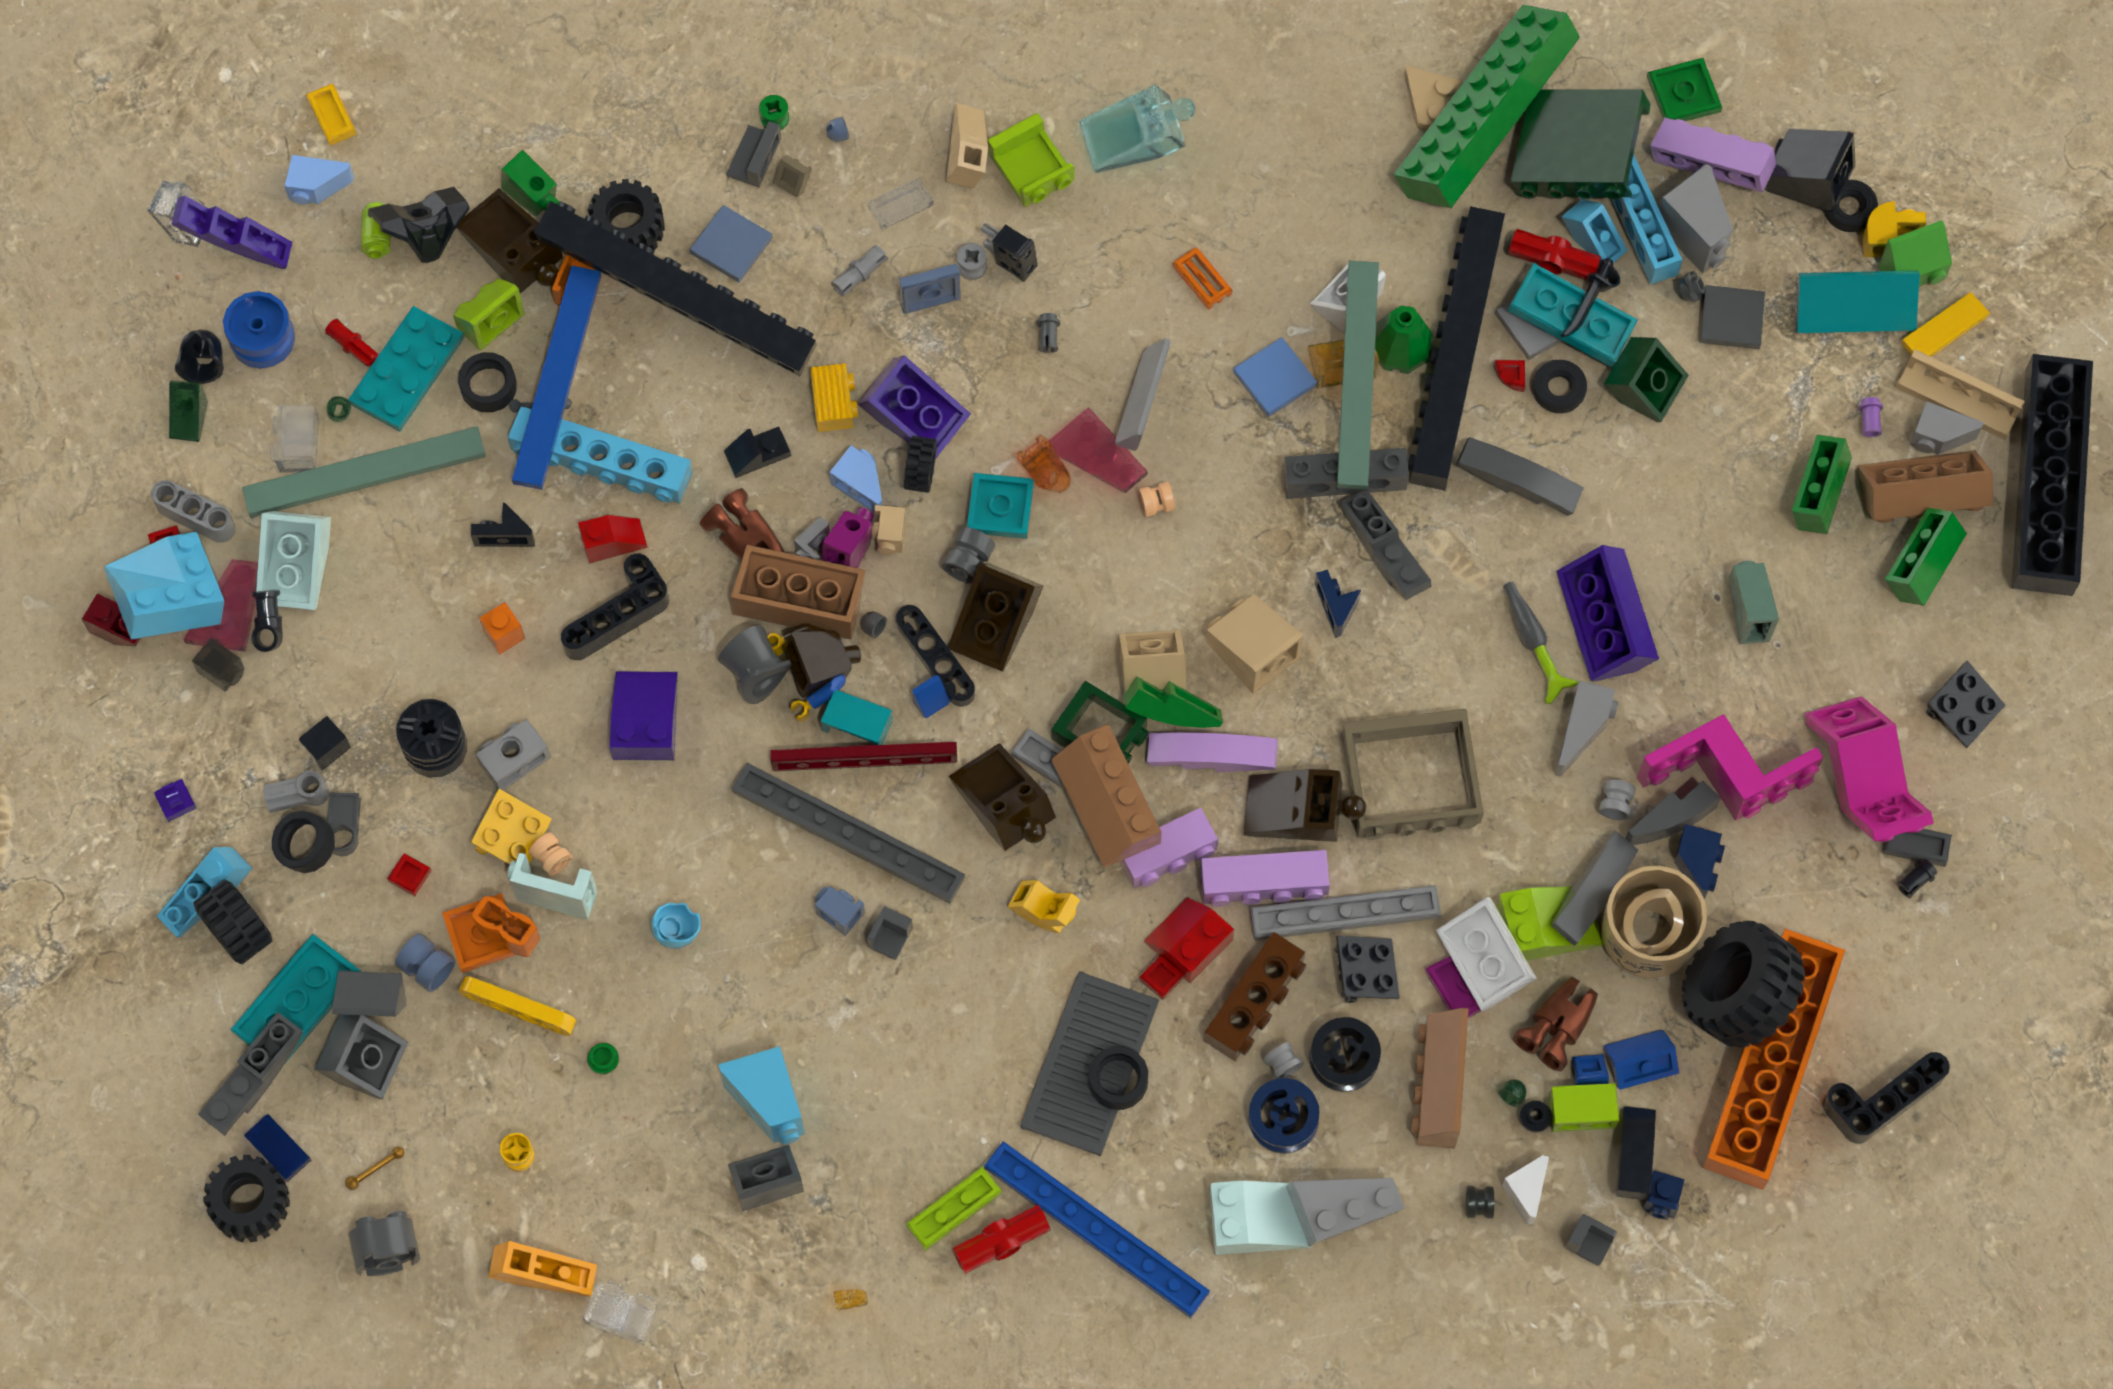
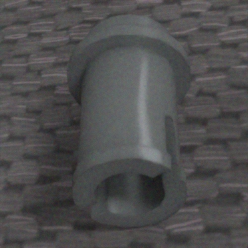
[1037,313,1060,353]

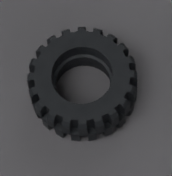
[1682,921,1805,1047]

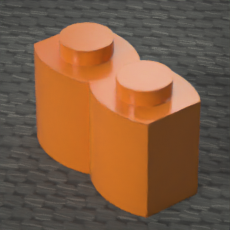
[472,896,540,957]

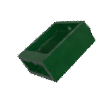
[1051,681,1149,764]

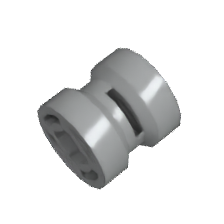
[1599,779,1636,820]

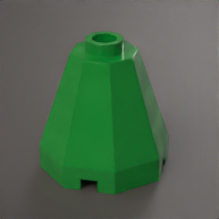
[1374,305,1433,374]

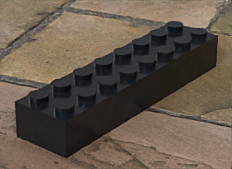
[2012,354,2093,596]

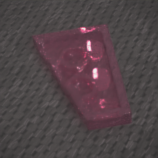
[1043,407,1148,493]
[183,559,258,652]

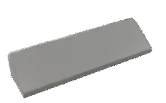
[1115,338,1171,451]

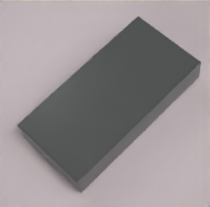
[1884,829,1952,867]

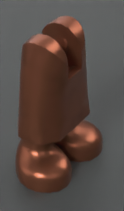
[700,488,785,560]
[1513,976,1598,1072]

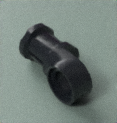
[251,590,283,652]

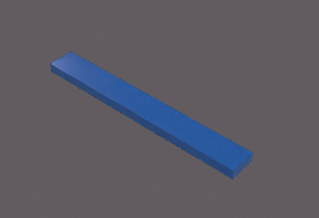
[512,266,602,490]
[984,1141,1210,1319]

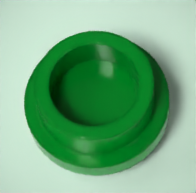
[587,1043,619,1075]

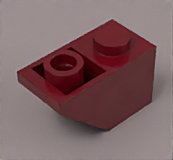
[82,593,141,647]

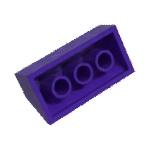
[1556,545,1659,682]

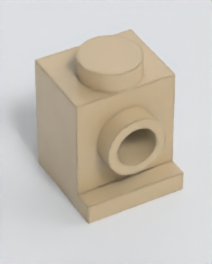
[872,505,906,555]

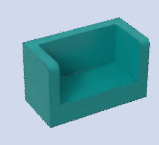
[821,690,893,745]

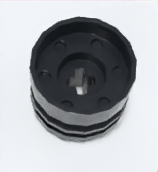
[396,699,467,778]

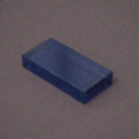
[244,1114,312,1182]

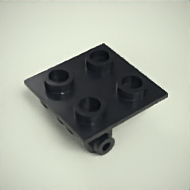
[1926,661,2006,748]
[1335,936,1400,1003]

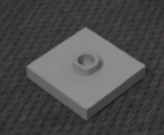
[1496,301,1562,360]

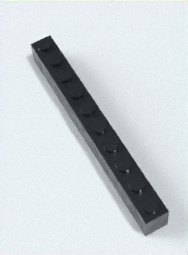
[534,201,817,377]
[1408,206,1505,491]

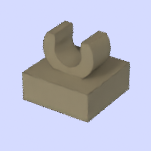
[774,155,812,197]

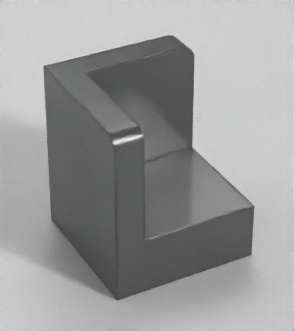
[867,906,913,960]
[1565,1213,1617,1266]

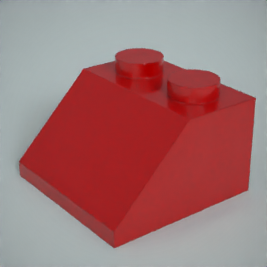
[1144,897,1234,983]

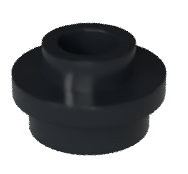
[1520,1101,1552,1133]

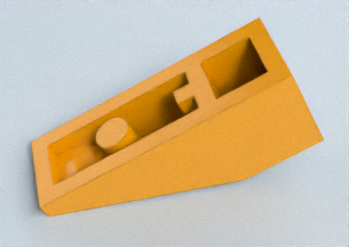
[488,1241,597,1297]

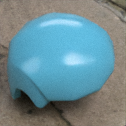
[651,903,701,949]

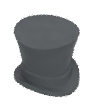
[718,625,792,704]

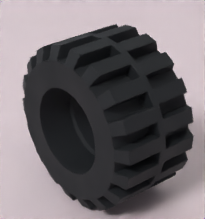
[588,179,665,251]
[194,879,273,965]
[203,1155,290,1242]

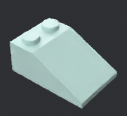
[255,511,331,610]
[1209,1181,1311,1255]

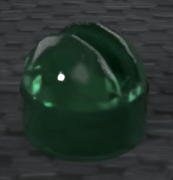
[326,396,351,422]
[1499,1079,1527,1107]

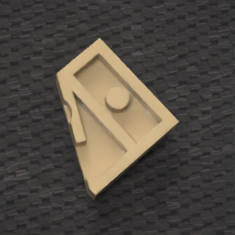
[1406,66,1462,131]

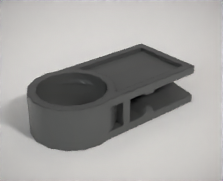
[327,793,361,857]

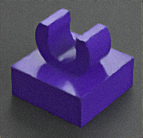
[154,779,197,822]

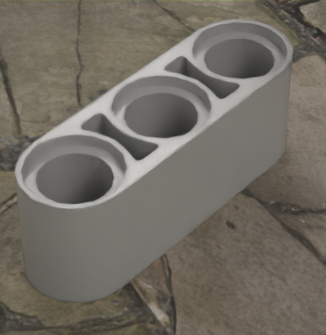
[151,480,236,543]

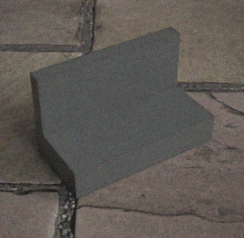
[726,121,781,188]

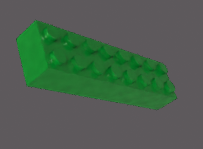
[1393,4,1580,208]

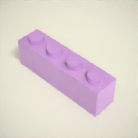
[1650,118,1777,193]
[1200,850,1330,907]

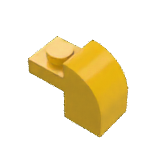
[1862,201,1926,257]
[1008,880,1081,933]

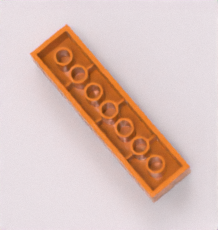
[1702,928,1845,1190]

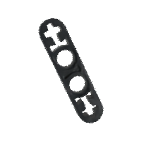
[896,605,975,707]

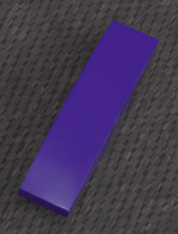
[171,196,293,269]

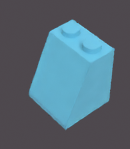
[718,1046,805,1144]

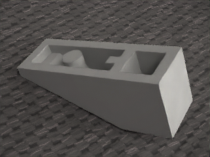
[1555,681,1618,776]

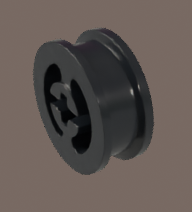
[1309,1017,1381,1092]

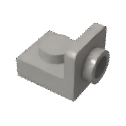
[794,516,830,560]

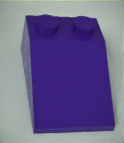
[858,355,971,459]
[610,671,678,761]

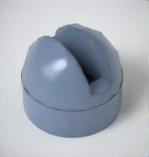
[826,116,849,142]

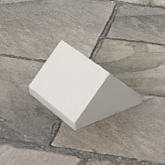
[1310,264,1386,333]

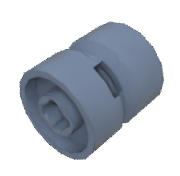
[395,934,455,992]

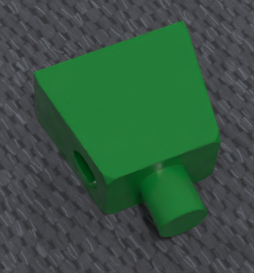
[501,149,560,217]

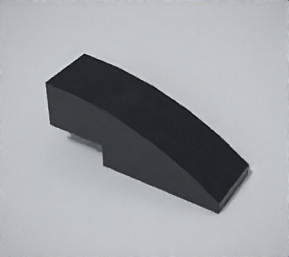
[1616,1106,1656,1200]

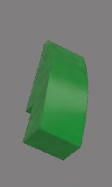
[1123,676,1223,728]

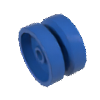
[223,291,295,369]

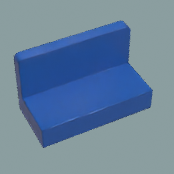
[1604,1030,1680,1090]

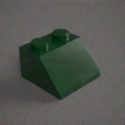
[1603,337,1689,422]

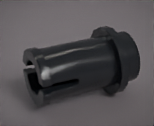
[1896,859,1937,898]

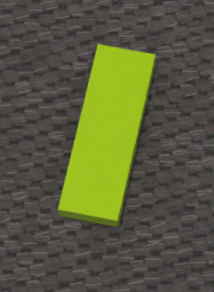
[906,1166,1002,1251]

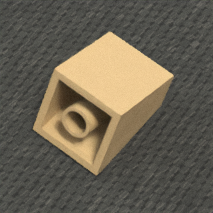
[1206,594,1303,694]

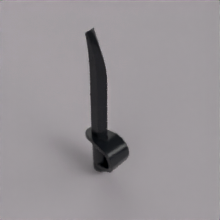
[1561,258,1620,337]

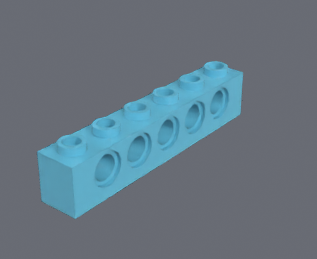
[1611,154,1682,285]
[508,406,693,503]

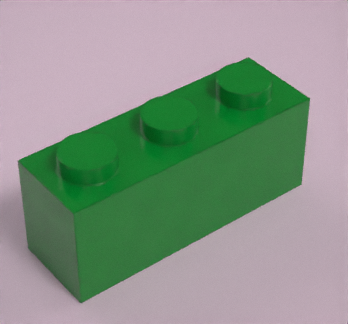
[1792,435,1852,534]
[1885,508,1967,606]

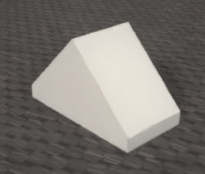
[1502,1155,1549,1225]

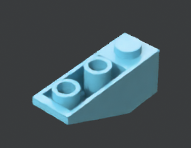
[157,847,253,938]

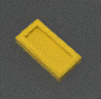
[306,83,357,146]

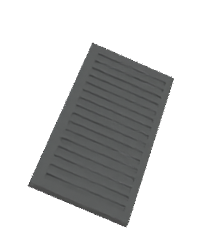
[1020,971,1159,1156]

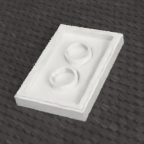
[1436,897,1537,1011]

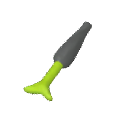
[1503,581,1579,704]

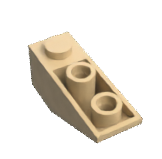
[946,103,988,189]

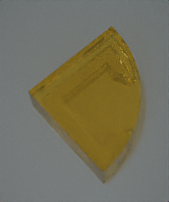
[834,1289,869,1311]

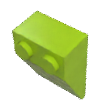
[1497,886,1603,961]

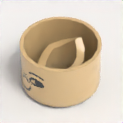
[1601,866,1707,978]

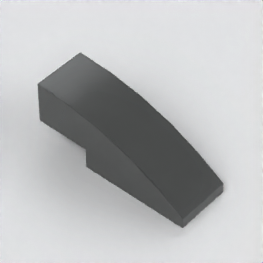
[1626,781,1721,845]

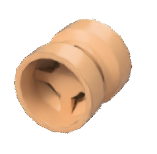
[1138,482,1175,518]
[529,832,573,876]

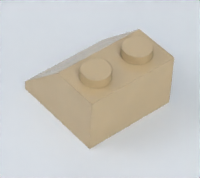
[1119,630,1186,692]

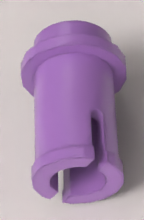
[1859,397,1883,437]

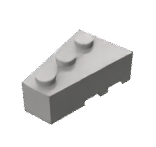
[1286,1178,1405,1247]

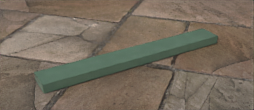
[1337,260,1379,490]
[242,426,486,518]

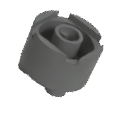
[348,1211,420,1276]

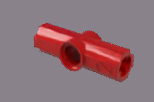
[1508,229,1601,281]
[952,1205,1051,1274]

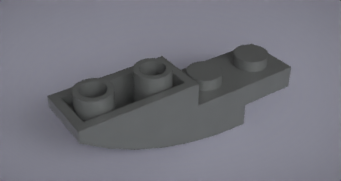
[1341,490,1432,601]
[198,1012,303,1136]

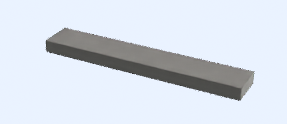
[1250,885,1441,941]

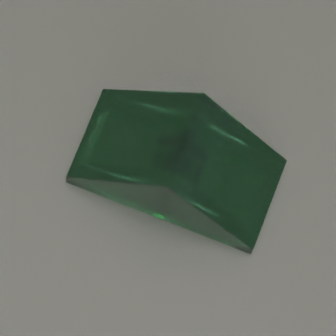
[169,380,208,442]

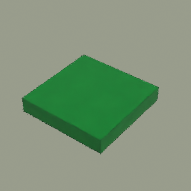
[1647,58,1722,121]

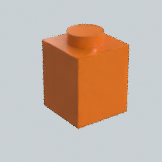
[479,602,525,655]

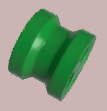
[759,95,789,130]

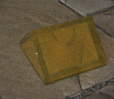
[1308,339,1379,389]

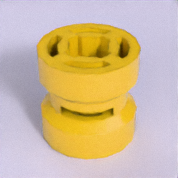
[499,1133,535,1172]

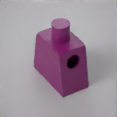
[822,507,874,568]

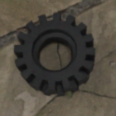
[904,436,937,493]

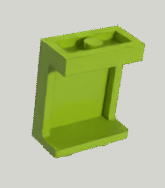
[987,113,1075,207]

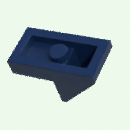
[1315,569,1361,638]

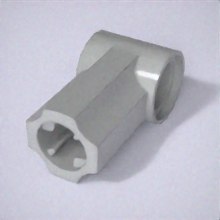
[263,771,330,813]

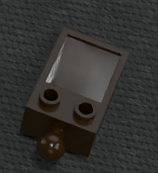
[457,188,564,293]
[949,743,1056,851]
[1244,769,1367,842]

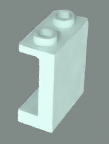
[507,853,598,920]

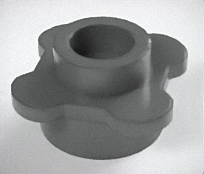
[1679,271,1705,302]

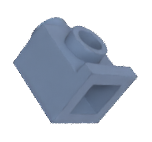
[815,886,865,936]

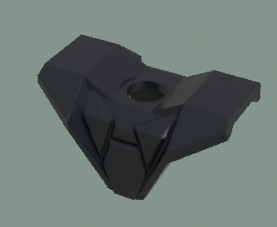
[368,187,470,263]

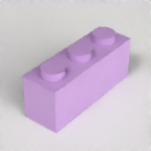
[1120,808,1218,889]

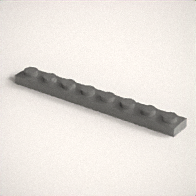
[732,763,965,904]

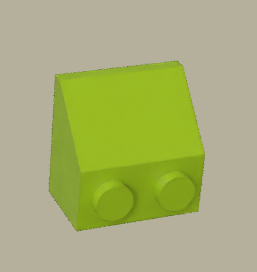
[453,278,525,351]

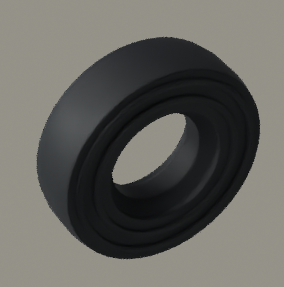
[1824,180,1878,232]
[1533,359,1587,413]

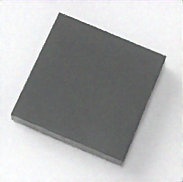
[1700,285,1765,349]

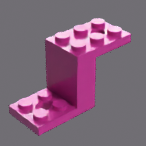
[1804,696,1934,842]
[1637,714,1823,821]

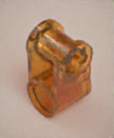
[1017,435,1071,493]

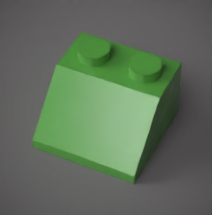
[1878,220,1952,288]

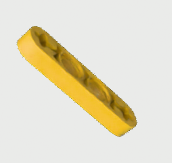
[458,976,577,1036]

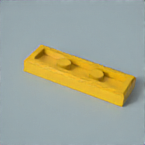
[1901,292,1990,365]

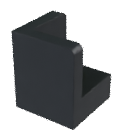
[299,716,351,770]

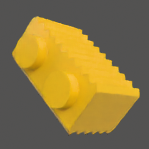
[810,363,858,432]

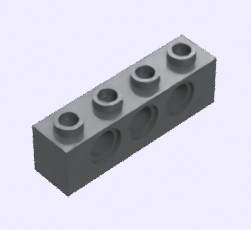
[1283,448,1409,499]

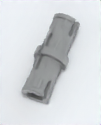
[831,245,888,297]

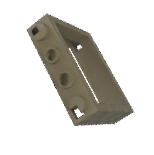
[1342,709,1484,840]

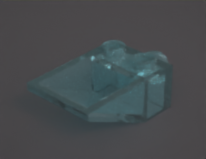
[1079,84,1195,173]

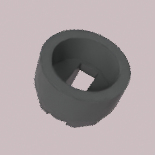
[860,611,887,638]

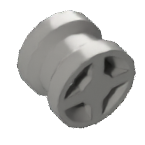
[957,243,987,280]
[1263,1042,1304,1079]

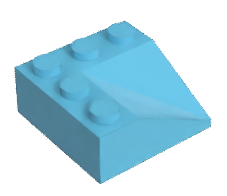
[104,532,224,639]

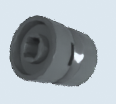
[942,527,995,584]

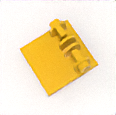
[470,789,552,865]

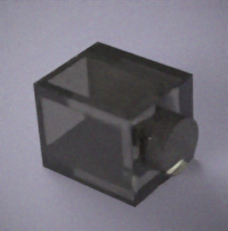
[192,638,245,692]

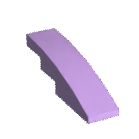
[1147,732,1278,772]

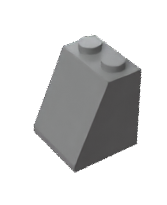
[1659,164,1733,273]

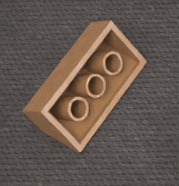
[1857,450,1993,522]
[731,545,866,640]
[1052,724,1162,868]
[1412,1008,1468,1149]

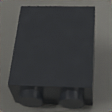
[1766,129,1856,212]

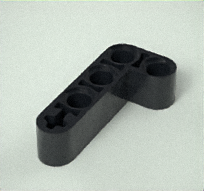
[561,553,669,660]
[1823,1052,1950,1144]

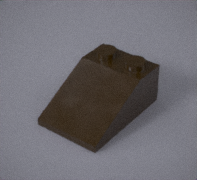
[948,563,1044,672]

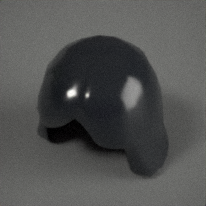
[175,329,224,384]

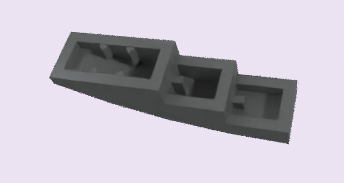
[1457,437,1584,516]
[1551,830,1638,945]

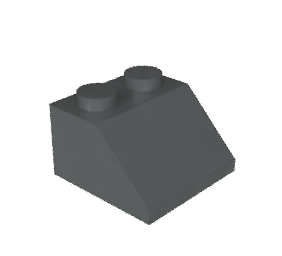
[314,1014,408,1099]

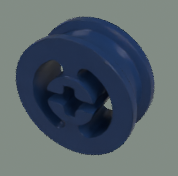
[1249,1078,1320,1154]

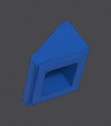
[912,675,950,718]
[1572,1054,1609,1085]

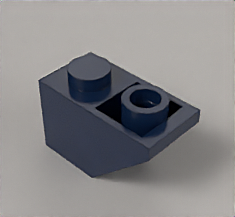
[1674,824,1725,899]

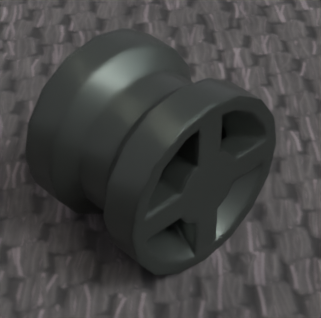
[1466,1186,1494,1219]

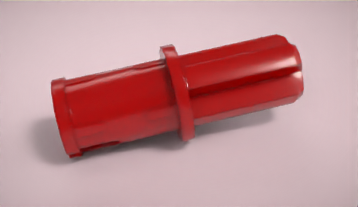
[325,318,379,367]

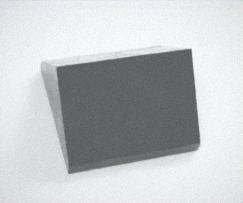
[332,971,406,1017]
[728,1145,804,1211]

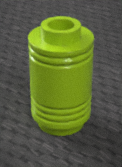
[361,202,391,259]

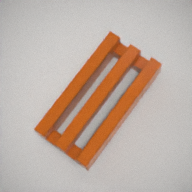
[1173,247,1233,310]

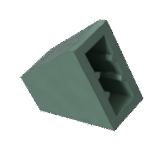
[1729,561,1779,644]

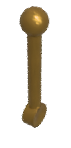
[345,1147,404,1190]

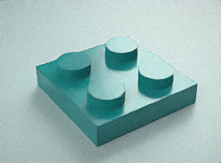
[967,473,1034,539]

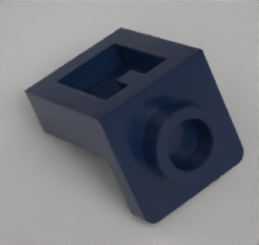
[1643,1171,1685,1220]

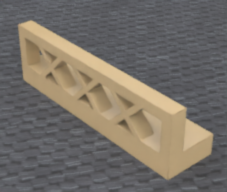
[1896,349,2025,440]

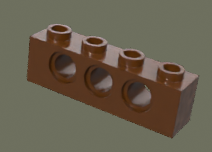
[1203,932,1307,1061]

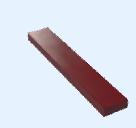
[770,741,958,772]

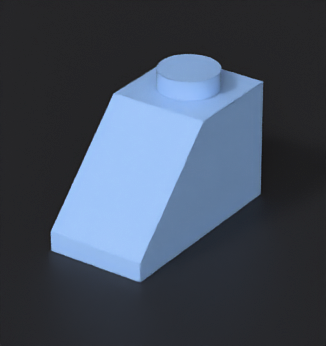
[285,155,354,204]
[829,445,882,513]

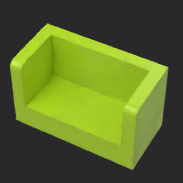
[1549,1083,1619,1132]

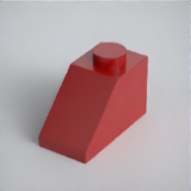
[578,515,648,564]

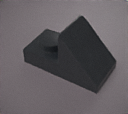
[724,426,791,478]
[471,502,535,547]

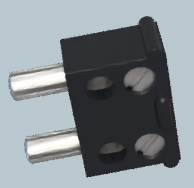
[981,223,1038,282]

